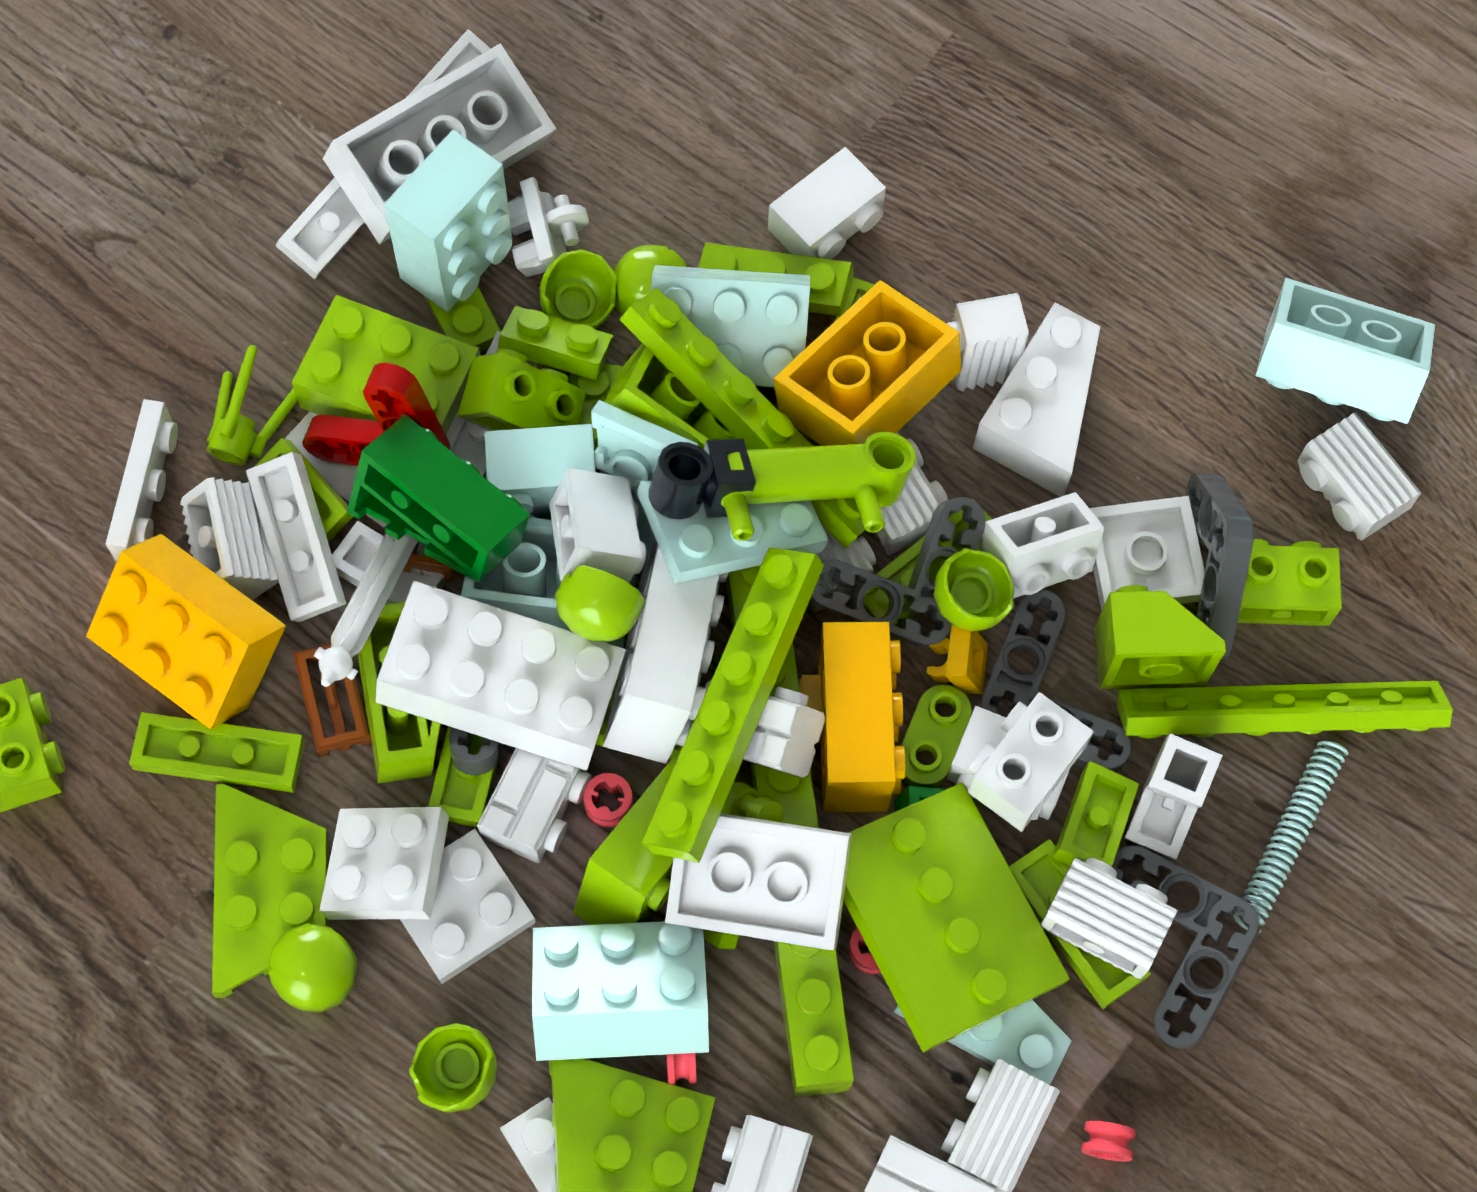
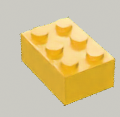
[773,280,962,446]
[86,534,286,730]
[818,622,905,813]

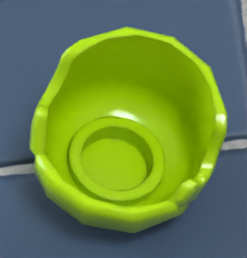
[614,245,687,314]
[539,249,617,330]
[933,548,1014,631]
[555,565,645,641]
[268,923,358,1012]
[409,1023,497,1113]

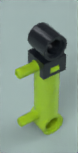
[648,432,916,541]

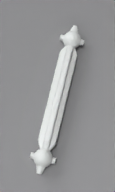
[314,534,418,687]

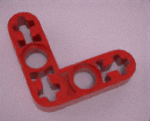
[302,363,451,466]

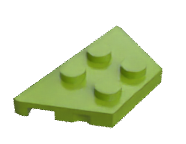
[212,784,329,998]

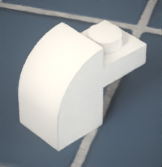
[1123,733,1223,860]

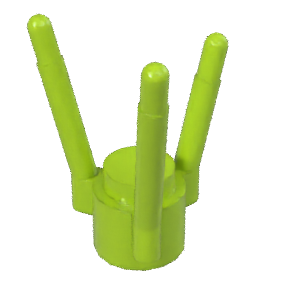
[206,345,298,466]

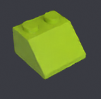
[1094,585,1226,689]

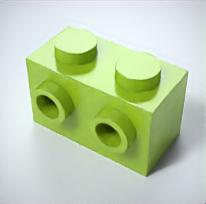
[457,349,586,431]
[1237,539,1342,626]
[0,678,65,813]

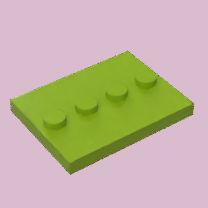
[843,782,1070,1053]

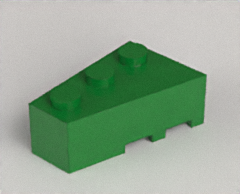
[347,414,530,582]

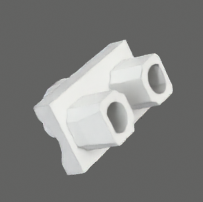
[508,177,589,277]

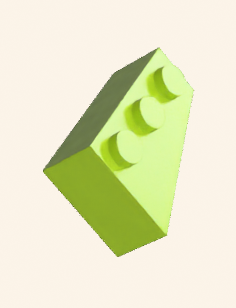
[358,595,461,783]
[573,747,736,925]

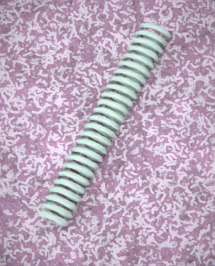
[1233,740,1348,933]

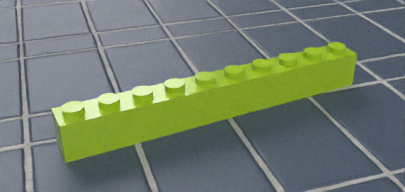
[726,565,854,1098]

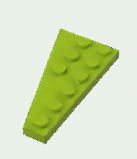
[549,1059,716,1192]

